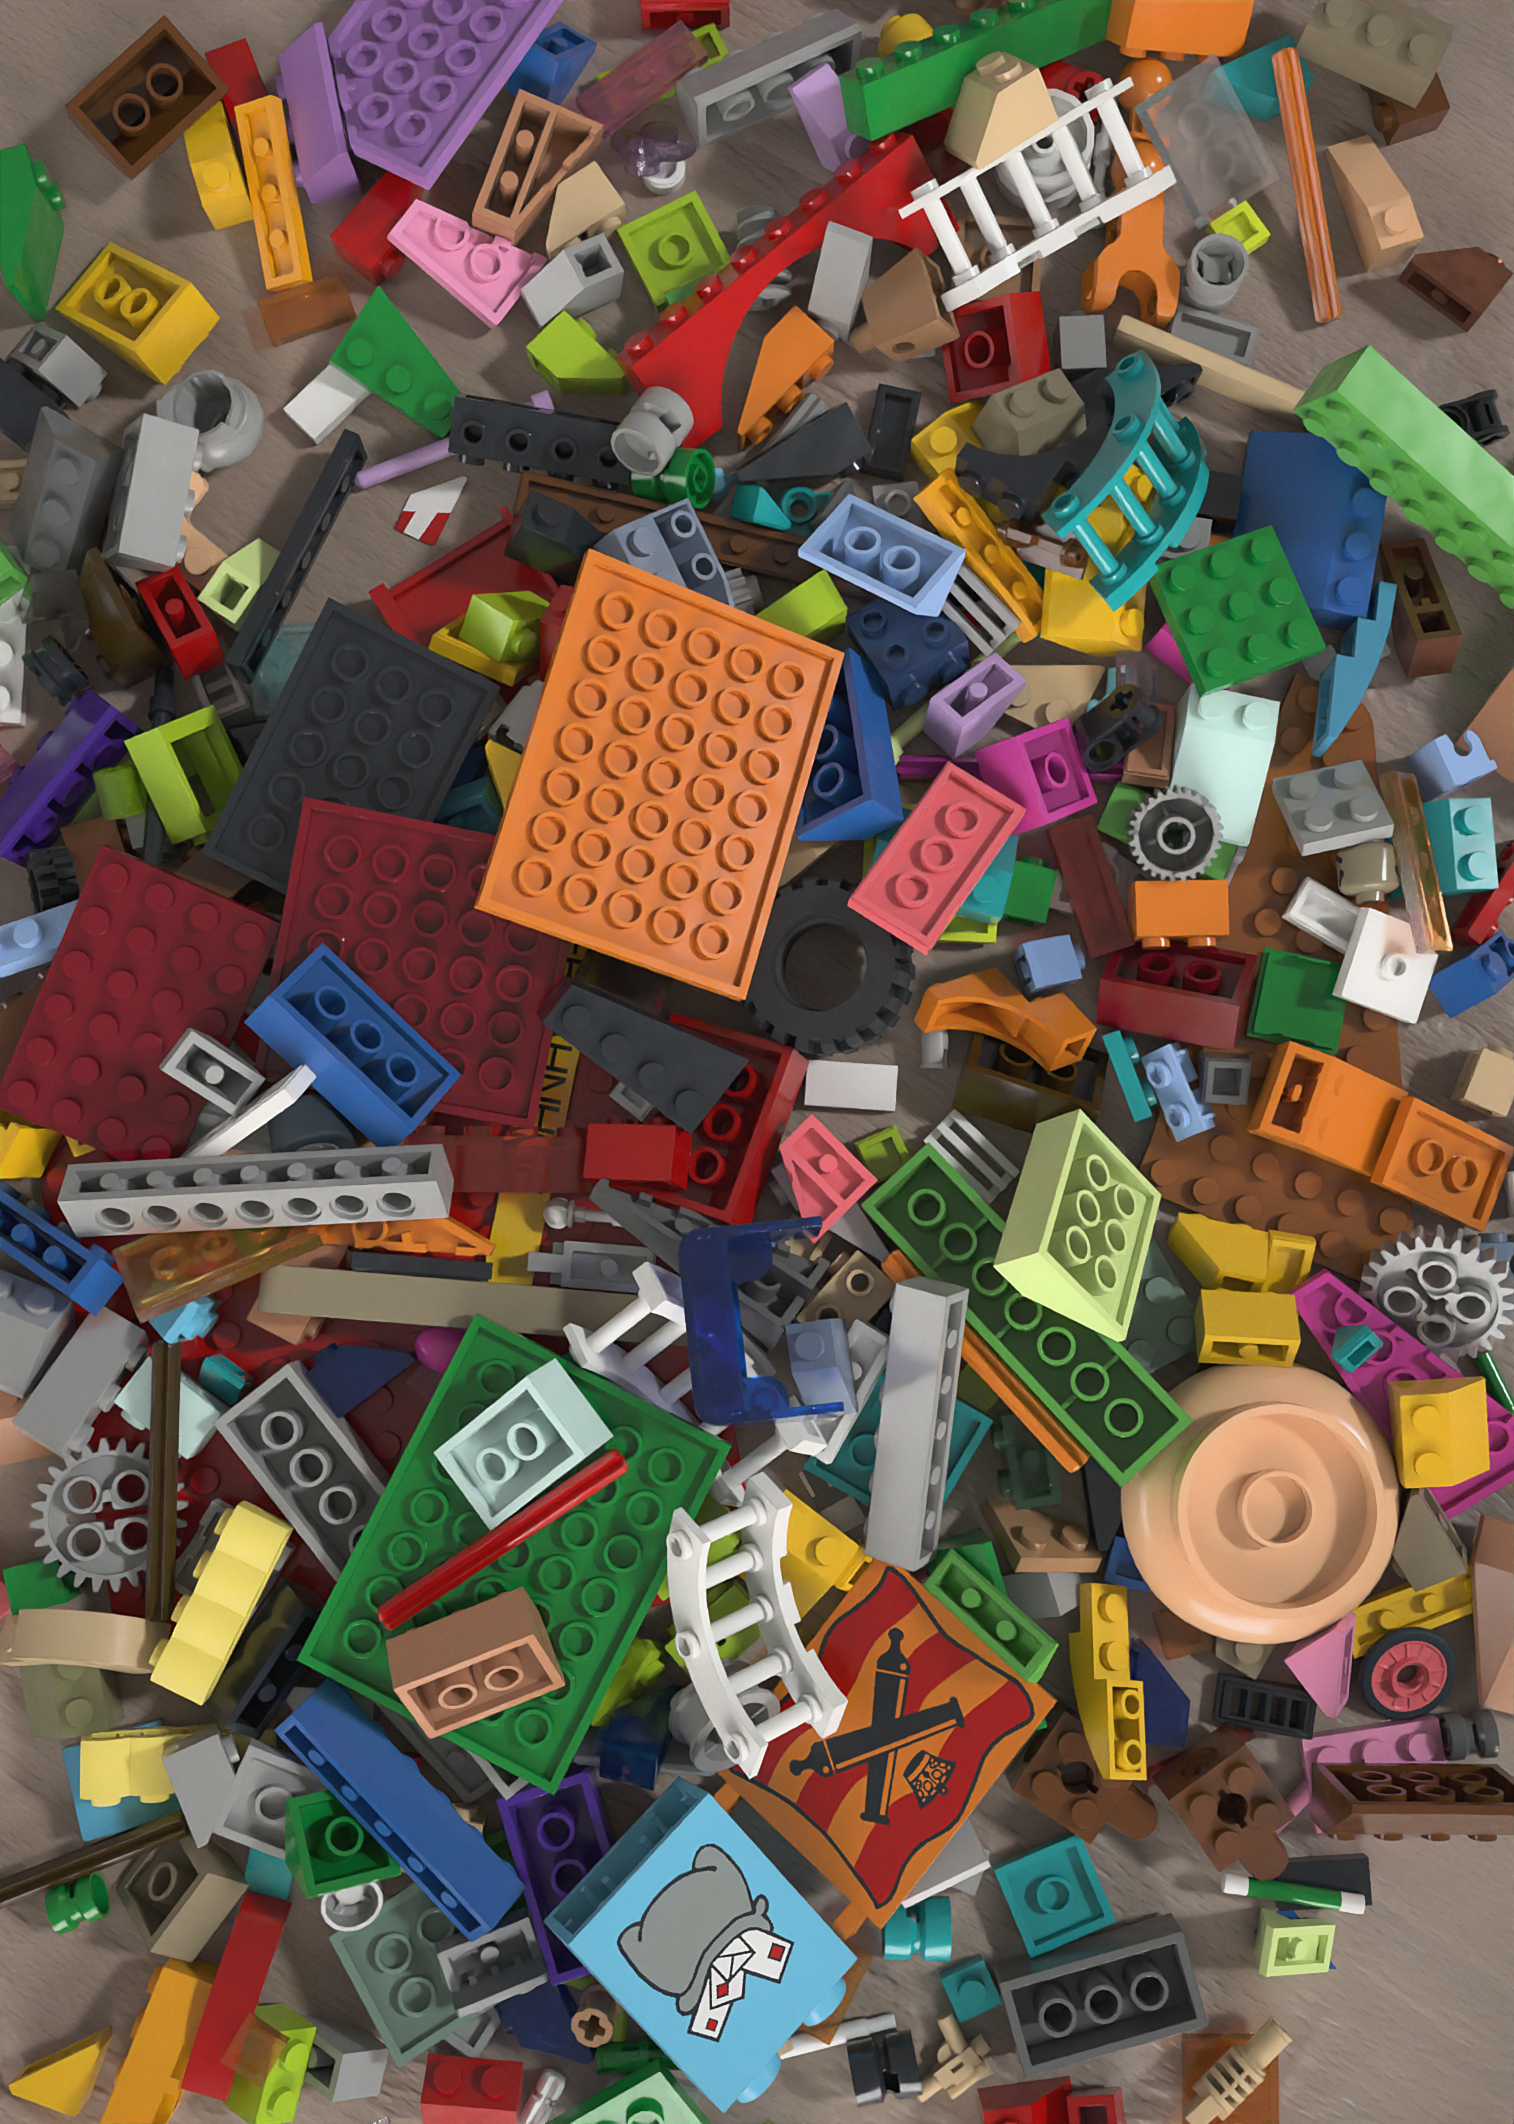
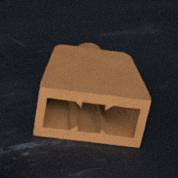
[849,247,960,362]

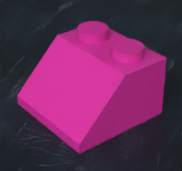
[974,717,1098,836]

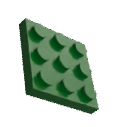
[1149,525,1327,698]

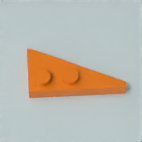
[308,1216,497,1256]

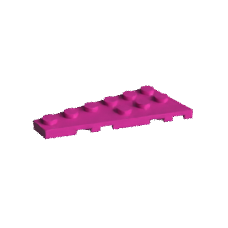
[1286,1268,1514,1519]

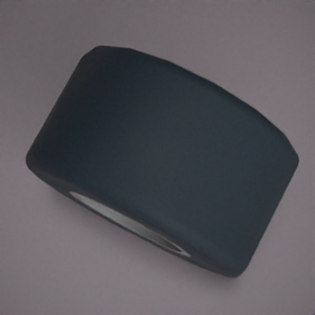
[267,1094,358,1153]

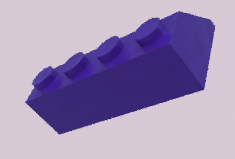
[0,688,144,868]

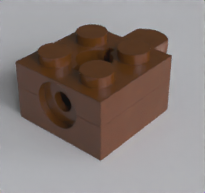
[1005,1699,1158,1845]
[1151,1722,1295,1881]

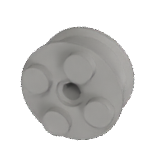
[668,1658,780,1772]

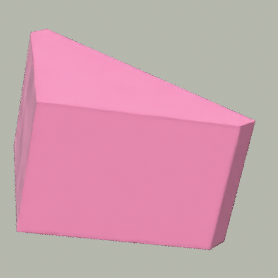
[1284,1613,1356,1719]

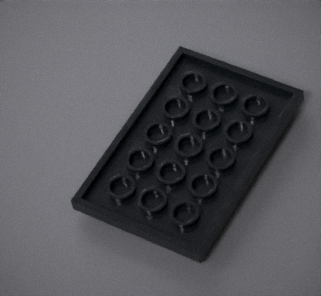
[201,597,501,895]

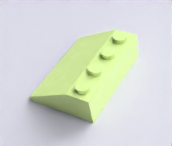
[993,1109,1161,1342]

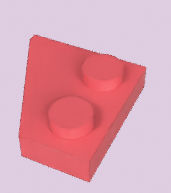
[779,1114,877,1244]

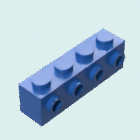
[0,1179,125,1316]

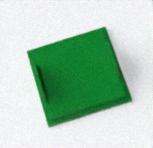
[1246,947,1347,1055]

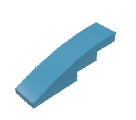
[1312,581,1397,757]

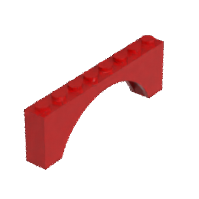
[615,131,960,448]

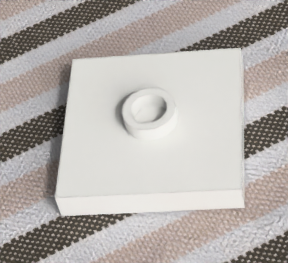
[1332,907,1444,1024]

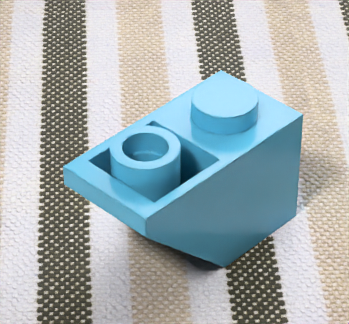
[138,1269,222,1344]

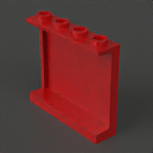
[368,506,559,749]

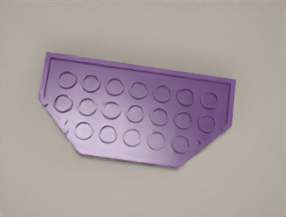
[327,0,564,190]

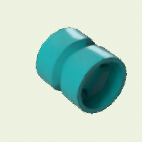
[881,1896,952,1961]

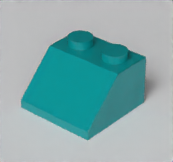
[1384,798,1499,900]

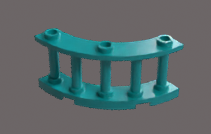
[1041,348,1209,612]

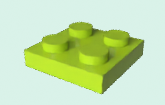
[616,190,730,313]

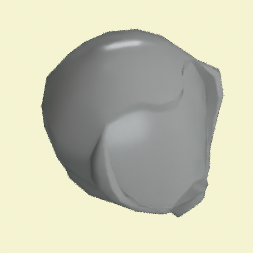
[156,370,265,473]

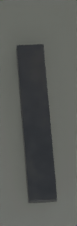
[224,429,368,685]

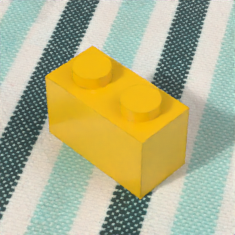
[1194,1289,1301,1368]

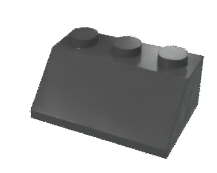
[9,406,125,583]

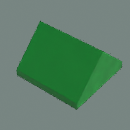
[285,1790,401,1899]

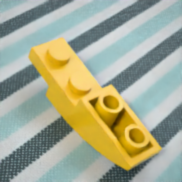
[1068,1583,1147,1780]

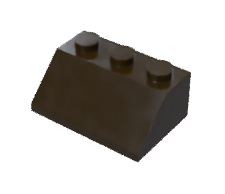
[951,1031,1109,1134]

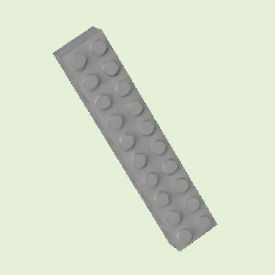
[213,1360,529,1801]

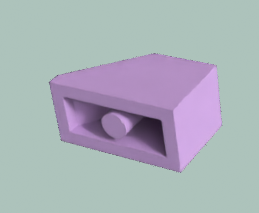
[787,61,870,172]
[923,652,1026,760]

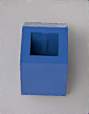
[1428,929,1514,1018]

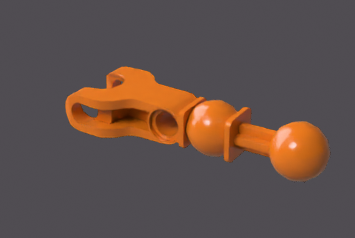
[1080,56,1180,328]

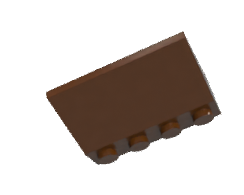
[1311,1763,1514,1842]

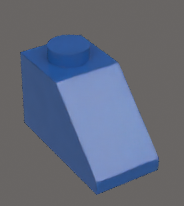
[505,22,597,105]

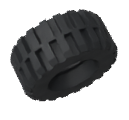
[741,876,916,1057]

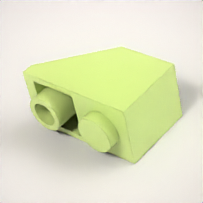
[197,538,281,632]

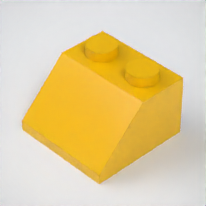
[1388,1376,1490,1489]
[736,1489,860,1619]

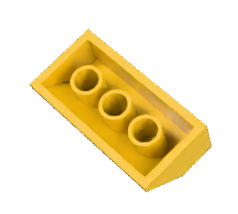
[1040,464,1155,658]

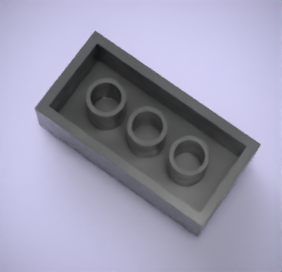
[993,1913,1209,2078]

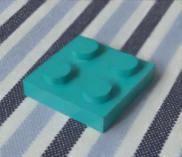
[992,1831,1117,1959]

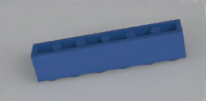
[274,1677,527,1943]

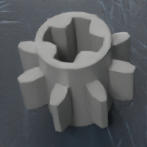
[724,567,764,616]

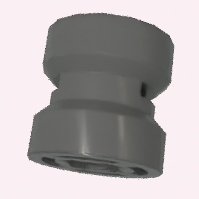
[1438,1709,1500,1761]

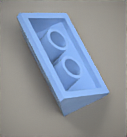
[798,494,966,617]

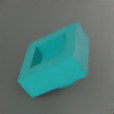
[939,1954,1003,2023]

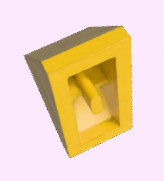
[8,2026,113,2118]

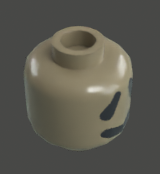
[1336,838,1400,905]

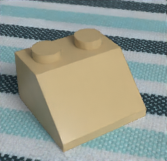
[944,51,1059,170]

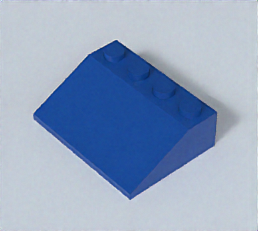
[1230,431,1387,632]

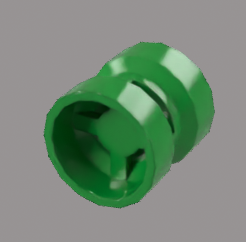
[45,1872,110,1935]

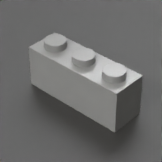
[12,1306,150,1460]

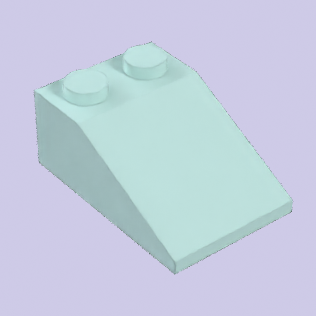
[1167,683,1280,847]
[434,1358,613,1531]

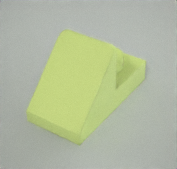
[1254,1908,1336,1977]

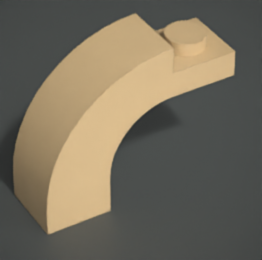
[0,1609,171,1674]

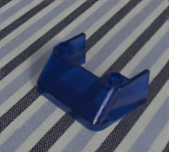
[678,1216,844,1426]

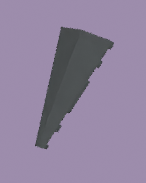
[589,1178,831,1351]

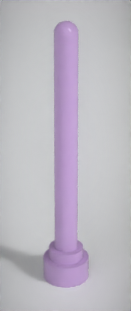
[354,390,555,489]

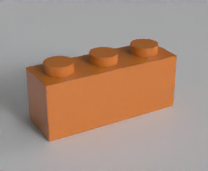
[1105,0,1254,65]

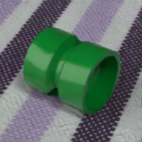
[631,447,716,509]

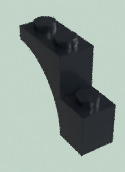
[955,419,1110,525]

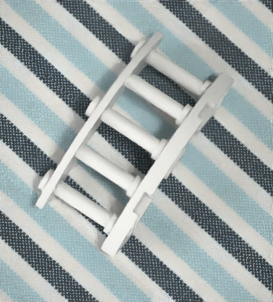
[898,77,1177,313]
[563,1262,828,1507]
[666,1472,848,1779]

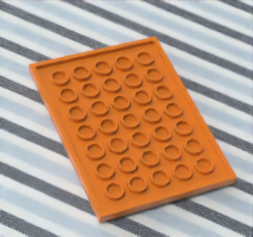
[474,548,845,1001]

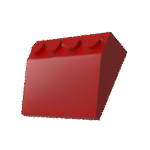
[623,1012,809,1231]

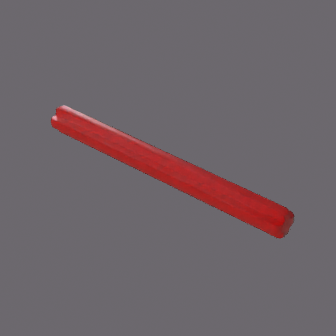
[377,1448,628,1630]

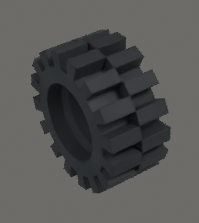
[25,845,80,914]

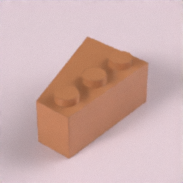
[472,89,604,247]

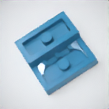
[61,1717,182,1842]

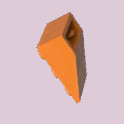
[1246,1041,1408,1177]

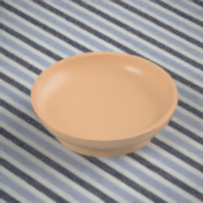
[1121,1363,1401,1644]

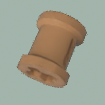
[571,1981,622,2048]

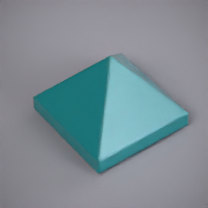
[1330,1324,1384,1374]

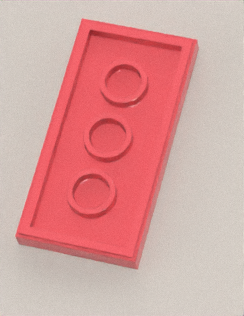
[847,761,1027,956]

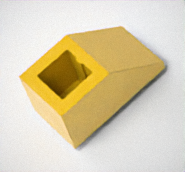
[1166,1212,1269,1293]

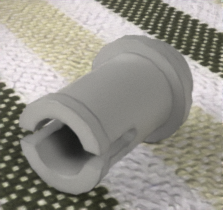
[917,1026,950,1068]

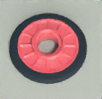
[1358,1627,1456,1720]

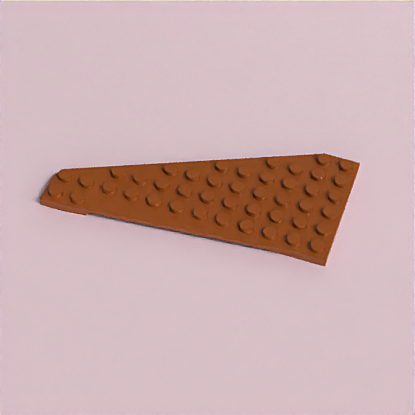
[1137,672,1414,1284]

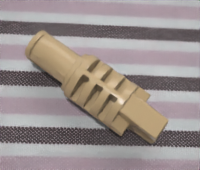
[1183,2016,1293,2124]

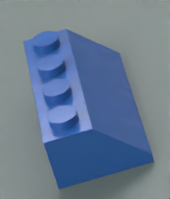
[795,647,904,841]
[244,943,461,1147]

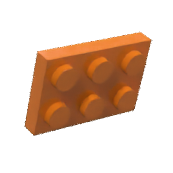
[1370,1096,1514,1232]

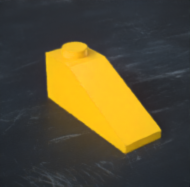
[184,99,254,230]

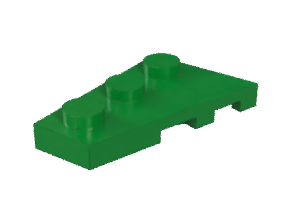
[329,285,460,440]

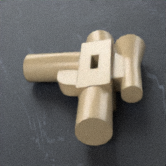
[917,2010,994,2103]

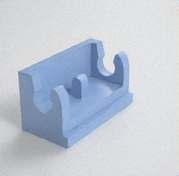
[1406,730,1498,802]

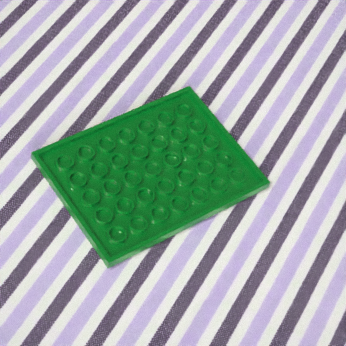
[297,1313,732,1795]

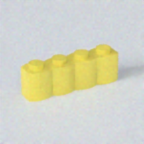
[149,1500,294,1706]
[80,1721,276,1807]

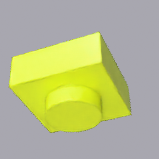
[1205,199,1271,254]

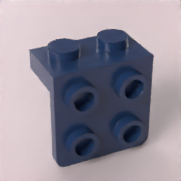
[846,597,971,712]

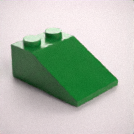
[0,143,66,323]

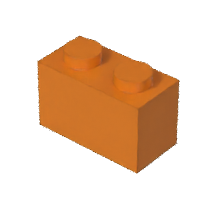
[1127,880,1229,950]

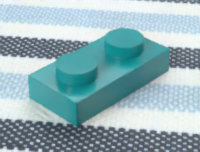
[1102,1030,1158,1122]

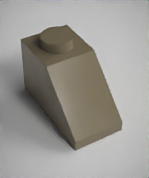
[1390,1487,1467,1592]

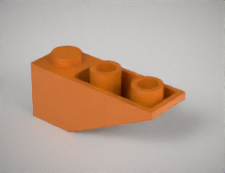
[737,305,835,452]

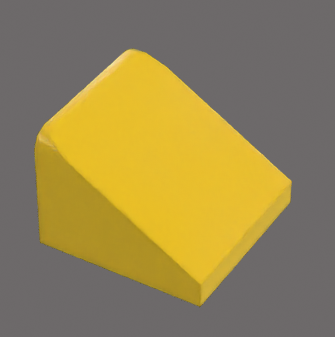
[833,1538,874,1592]

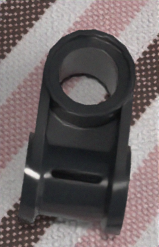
[1438,389,1510,448]
[1072,683,1164,771]

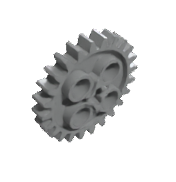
[1359,1225,1514,1362]
[30,1437,189,1592]

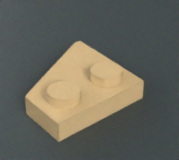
[1001,665,1106,731]

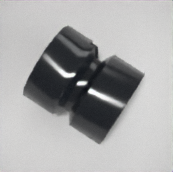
[846,2029,923,2108]

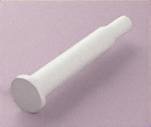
[780,2013,897,2059]

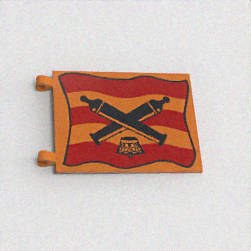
[713,1558,1058,1941]

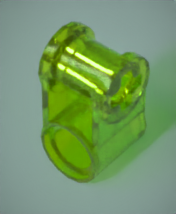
[92,765,147,820]

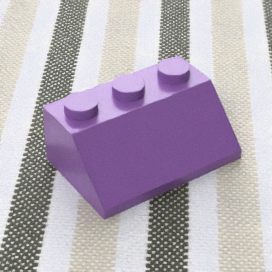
[275,22,363,204]

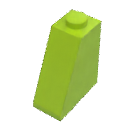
[755,569,848,644]

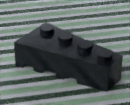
[536,975,749,1134]

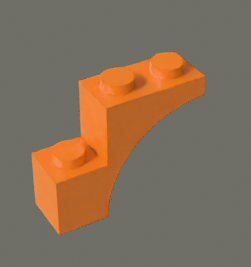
[914,967,1097,1072]

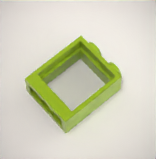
[124,704,243,846]

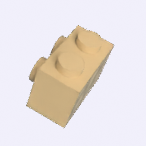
[796,1249,896,1332]

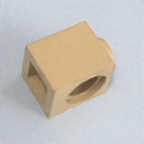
[1449,1044,1514,1118]

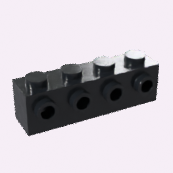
[448,392,630,490]

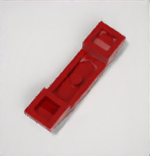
[180,1890,292,2102]

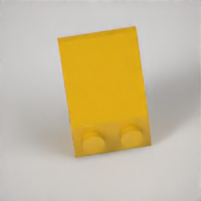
[55,242,220,386]

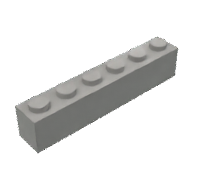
[864,1275,969,1572]

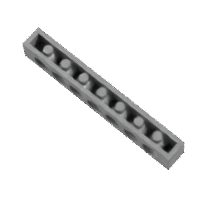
[57,1144,454,1237]

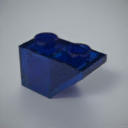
[1129,1637,1190,1748]

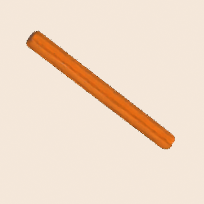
[1272,47,1342,323]
[881,1249,1090,1473]

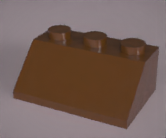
[65,15,230,181]

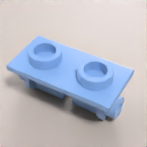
[1140,1042,1216,1142]

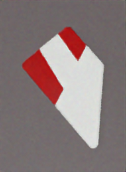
[395,476,467,546]

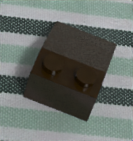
[74,547,175,689]

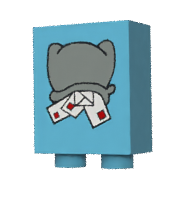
[543,1776,858,2114]

